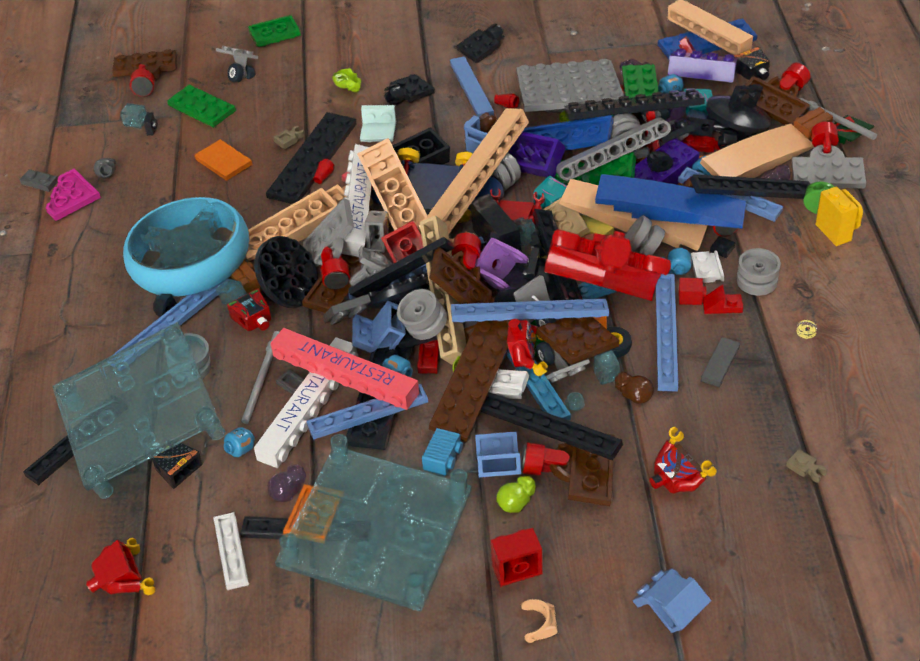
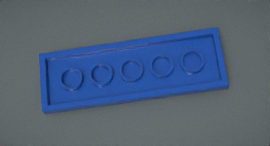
[658,19,757,59]
[522,115,614,150]

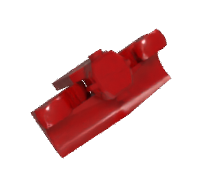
[544,229,671,301]

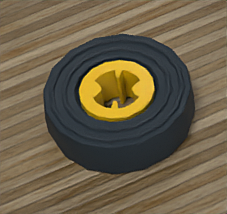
[602,327,632,358]

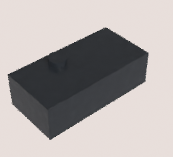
[392,127,450,165]
[470,194,522,252]

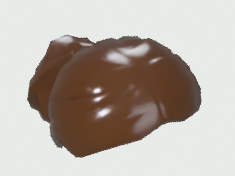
[615,372,654,404]

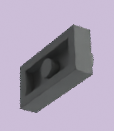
[20,169,58,192]

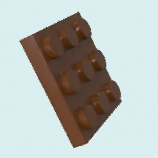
[536,317,620,365]

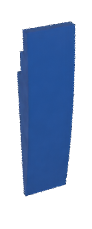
[595,174,746,229]

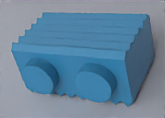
[422,428,463,476]

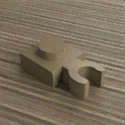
[274,126,305,149]
[786,449,827,483]

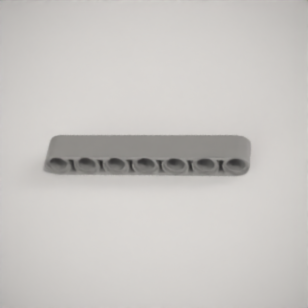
[556,118,671,181]

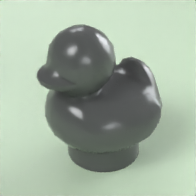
[94,158,116,179]

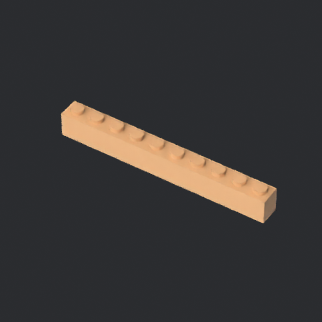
[418,109,529,235]

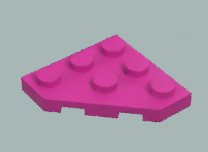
[45,169,101,221]

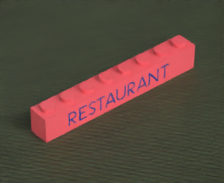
[271,328,419,410]

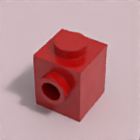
[678,278,706,305]

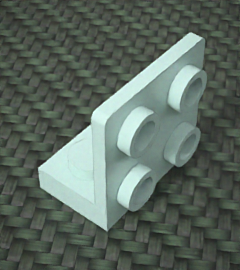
[360,105,396,142]

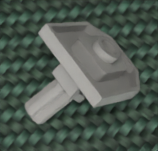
[349,246,394,286]

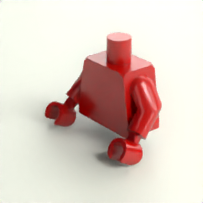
[490,189,545,234]

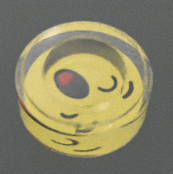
[796,320,817,339]

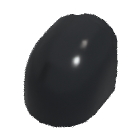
[647,151,673,172]
[153,294,177,317]

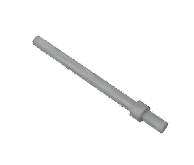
[799,98,877,140]
[241,331,279,424]

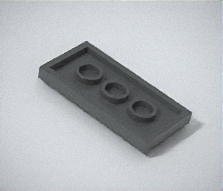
[323,294,371,325]

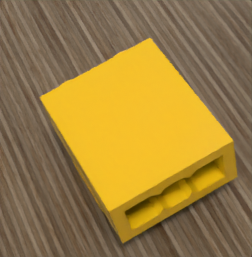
[815,186,863,246]

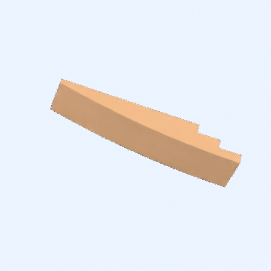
[700,124,814,178]
[357,138,427,230]
[559,179,708,251]
[246,184,373,261]

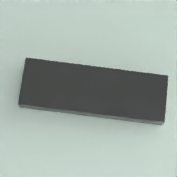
[701,337,740,387]

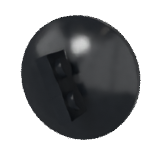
[705,84,772,136]
[254,236,318,308]
[496,247,561,301]
[366,273,430,319]

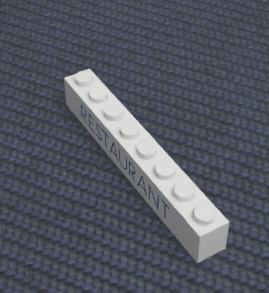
[341,144,371,257]
[254,337,358,468]

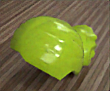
[332,68,361,92]
[497,476,536,513]

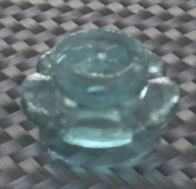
[565,392,585,411]

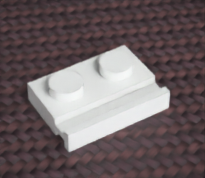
[691,251,724,283]
[490,370,529,400]

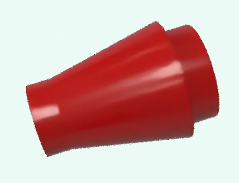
[494,93,519,109]
[313,159,335,184]

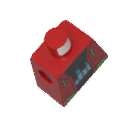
[227,288,271,331]

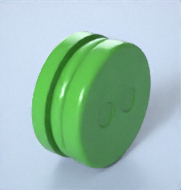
[803,181,835,214]

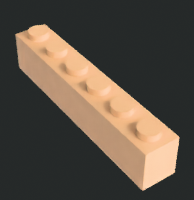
[668,0,753,55]

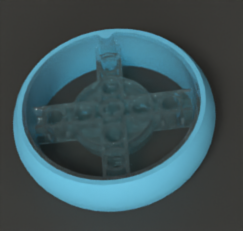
[123,197,249,296]

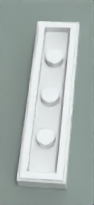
[213,512,249,590]

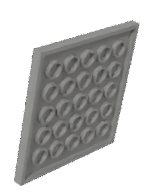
[516,59,624,112]

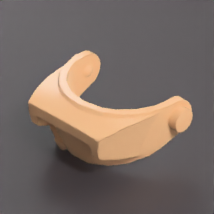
[521,599,557,643]

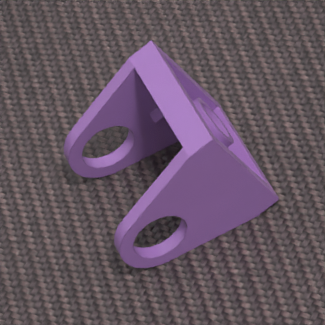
[475,237,529,290]

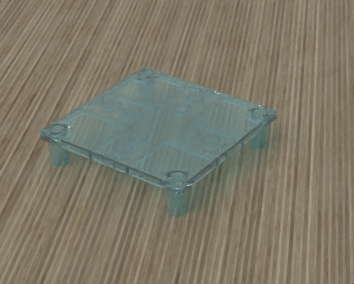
[52,322,225,499]
[275,434,472,612]

